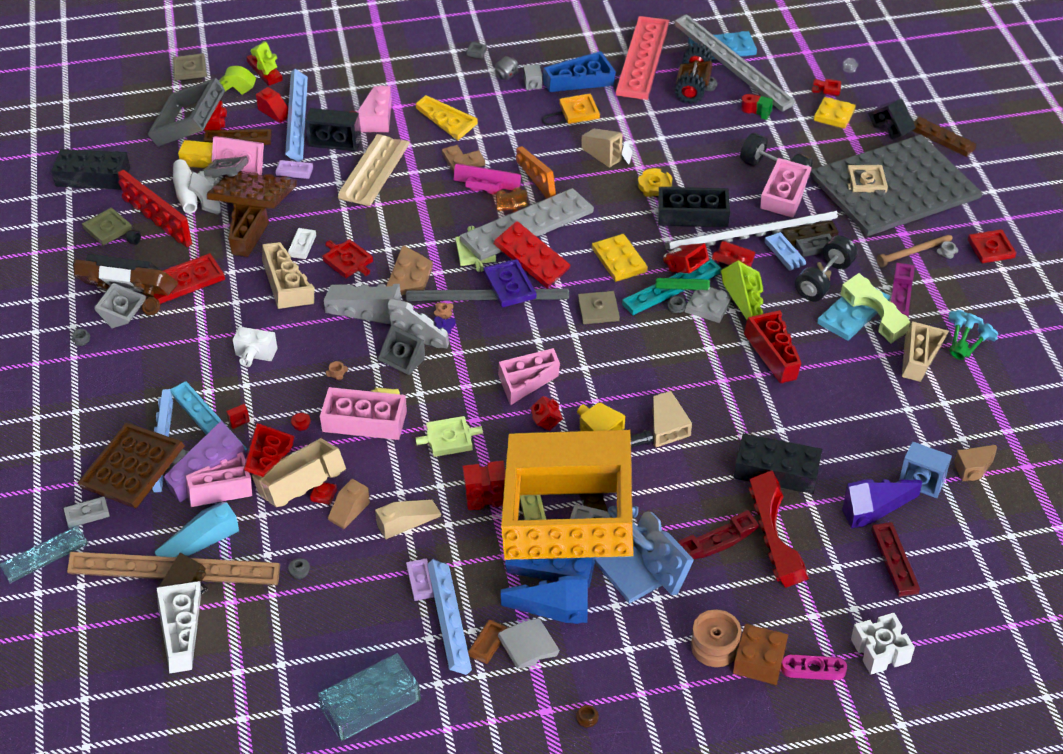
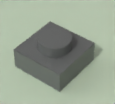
[467,42,487,59]

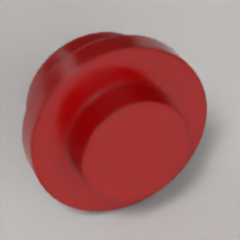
[291,413,311,431]

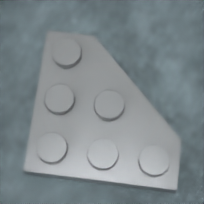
[388,299,449,349]

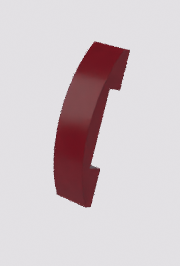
[677,510,759,559]

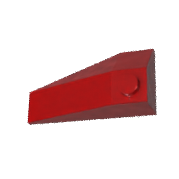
[244,423,295,477]

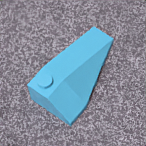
[155,502,239,557]

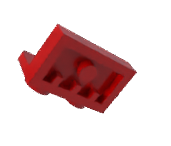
[712,241,756,267]

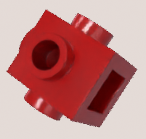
[530,396,563,431]

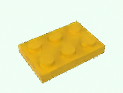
[592,234,648,282]

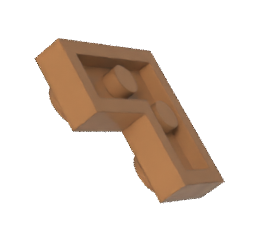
[442,145,485,173]

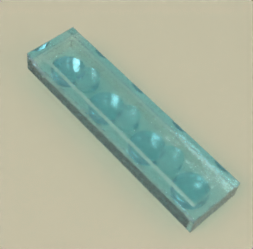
[0,526,88,583]

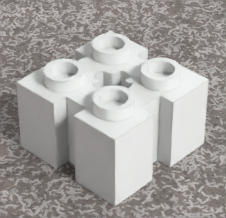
[851,613,915,675]

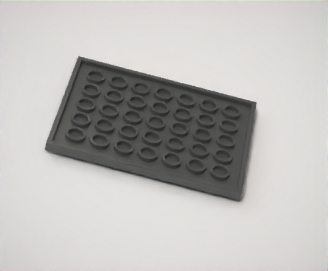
[809,134,982,237]

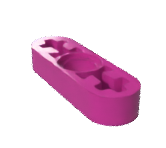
[781,655,847,680]

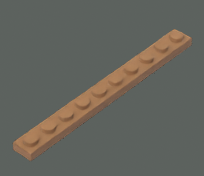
[67,552,280,585]

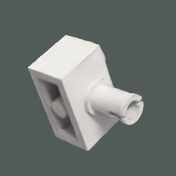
[233,327,277,367]

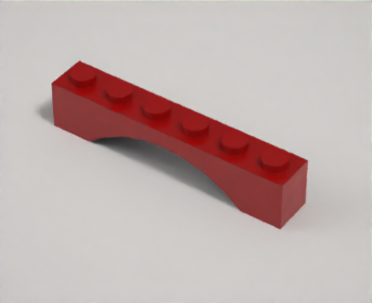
[749,470,809,588]

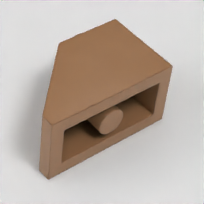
[954,445,997,481]
[328,479,370,529]

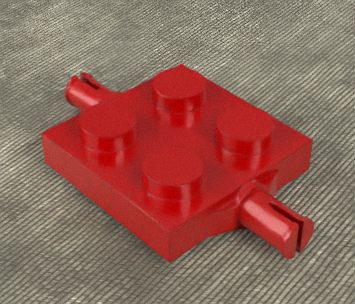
[322,239,373,278]

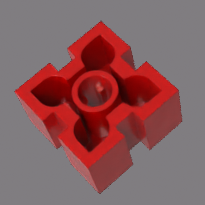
[463,461,506,510]

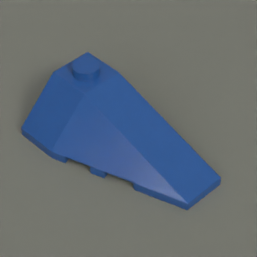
[501,576,588,624]

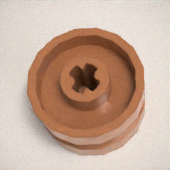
[691,609,742,667]

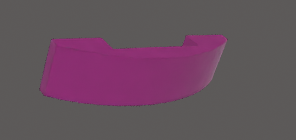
[891,263,915,318]

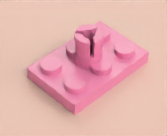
[212,136,264,175]

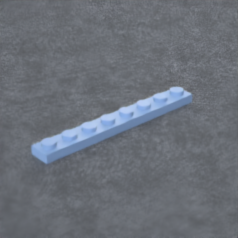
[285,69,308,162]

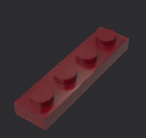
[871,522,920,597]

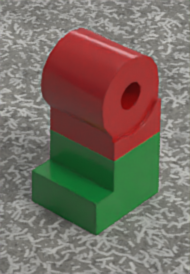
[741,94,773,120]

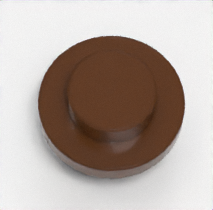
[142,297,161,315]
[576,705,599,727]

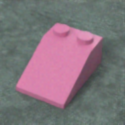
[760,158,812,218]

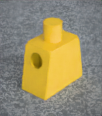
[577,403,625,431]

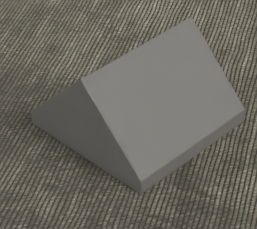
[95,283,146,328]

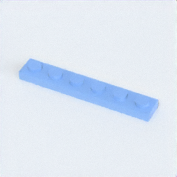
[153,389,173,492]
[428,559,472,675]

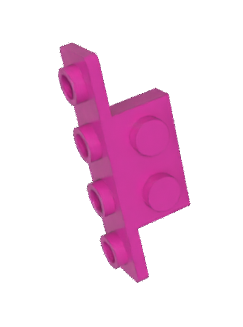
[454,163,521,194]

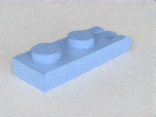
[765,232,806,271]

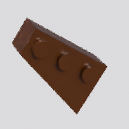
[228,203,269,257]

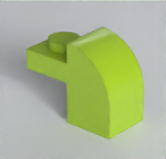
[219,66,256,95]

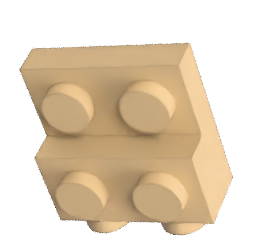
[847,165,888,192]

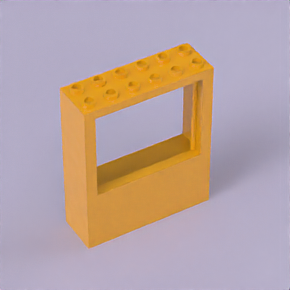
[501,430,633,560]

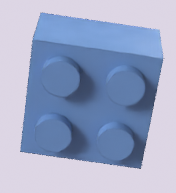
[899,442,952,498]

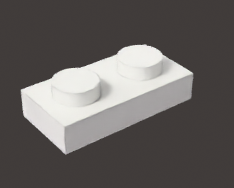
[288,228,316,259]

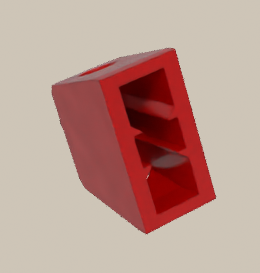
[663,243,710,273]

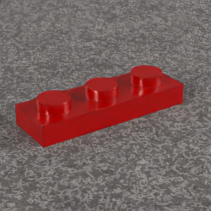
[246,55,283,86]

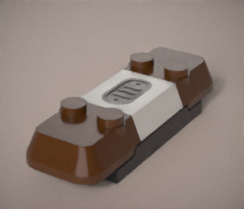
[73,254,178,297]

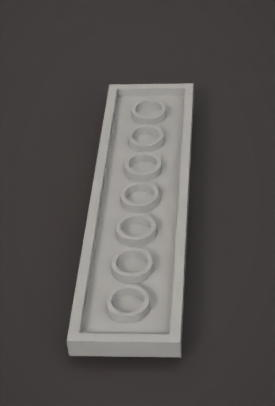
[460,188,594,261]

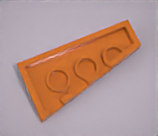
[516,146,556,199]

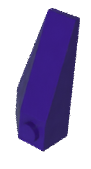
[842,479,922,528]

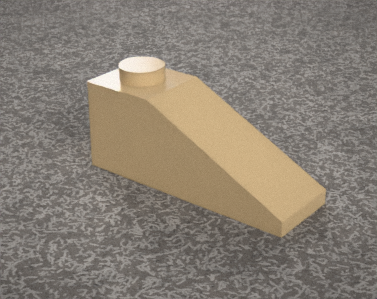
[375,500,441,539]

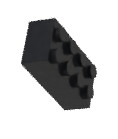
[51,149,130,190]
[658,187,730,227]
[734,433,822,494]

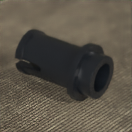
[631,430,653,448]

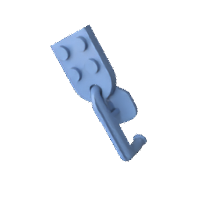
[608,506,694,595]

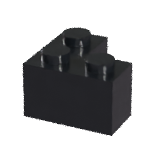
[868,98,916,139]

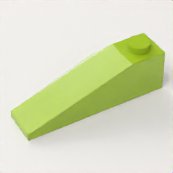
[721,261,763,320]

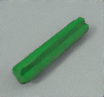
[656,278,710,290]

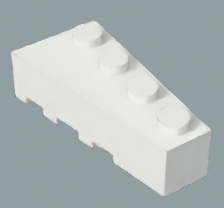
[157,581,201,673]

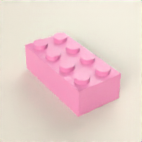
[320,387,407,440]

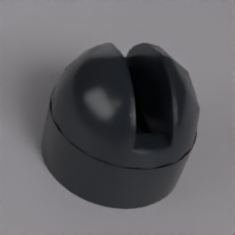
[126,230,141,245]

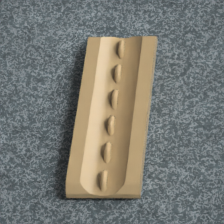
[338,134,410,206]

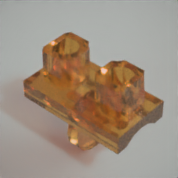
[496,187,528,213]

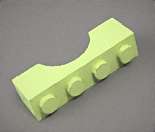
[840,273,910,344]

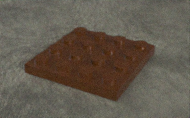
[207,170,296,209]
[77,422,185,509]

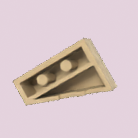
[902,321,949,382]

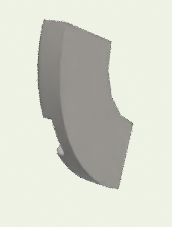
[188,172,221,215]

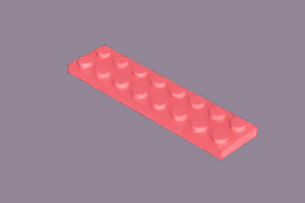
[616,16,669,100]

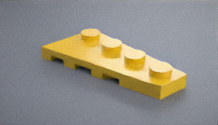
[416,95,478,141]

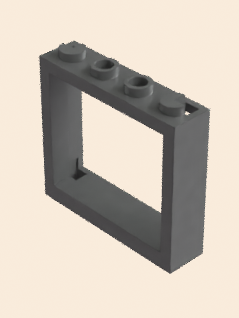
[148,78,225,147]

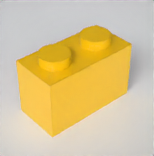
[178,140,213,168]

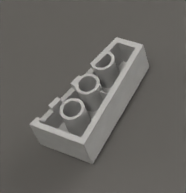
[324,284,401,325]

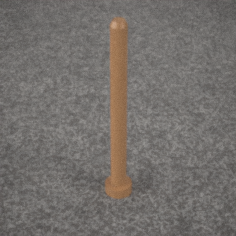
[877,235,952,267]

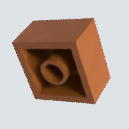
[733,624,789,685]

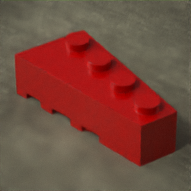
[744,310,802,384]

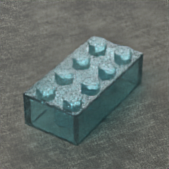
[318,653,421,741]

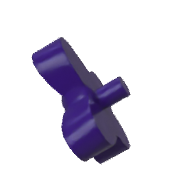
[434,317,456,334]

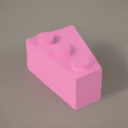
[357,85,392,132]
[498,348,560,405]
[186,452,252,507]

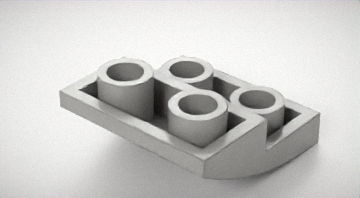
[498,618,560,669]

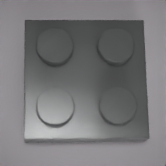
[204,156,248,178]

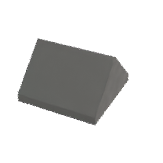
[378,325,425,375]

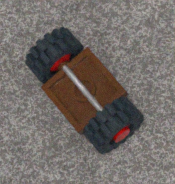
[675,43,713,104]

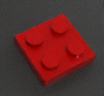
[968,229,1016,264]

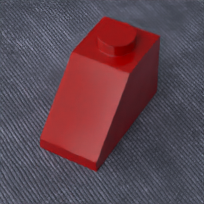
[256,87,288,123]

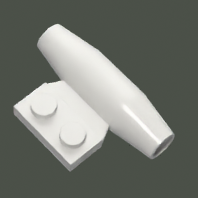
[173,159,220,213]

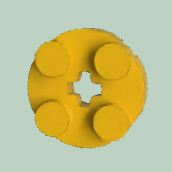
[638,168,672,197]

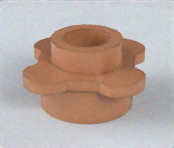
[434,302,453,319]
[326,361,348,380]

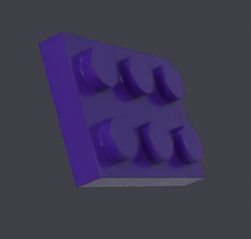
[483,259,537,307]

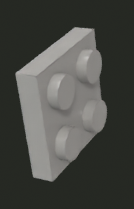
[685,287,733,323]

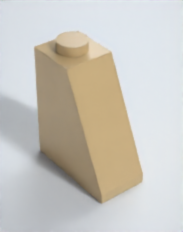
[582,129,623,168]
[653,391,692,448]

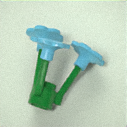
[948,310,998,360]

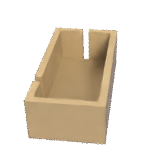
[252,438,346,508]

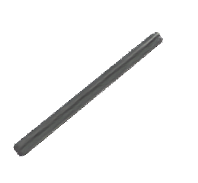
[406,289,569,301]

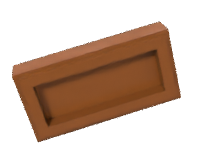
[468,619,508,664]

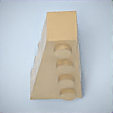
[262,242,315,309]

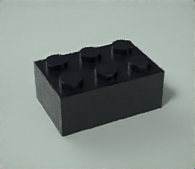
[305,108,362,151]

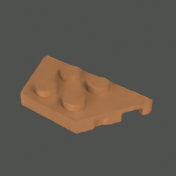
[386,246,433,295]

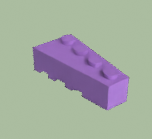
[164,420,246,502]

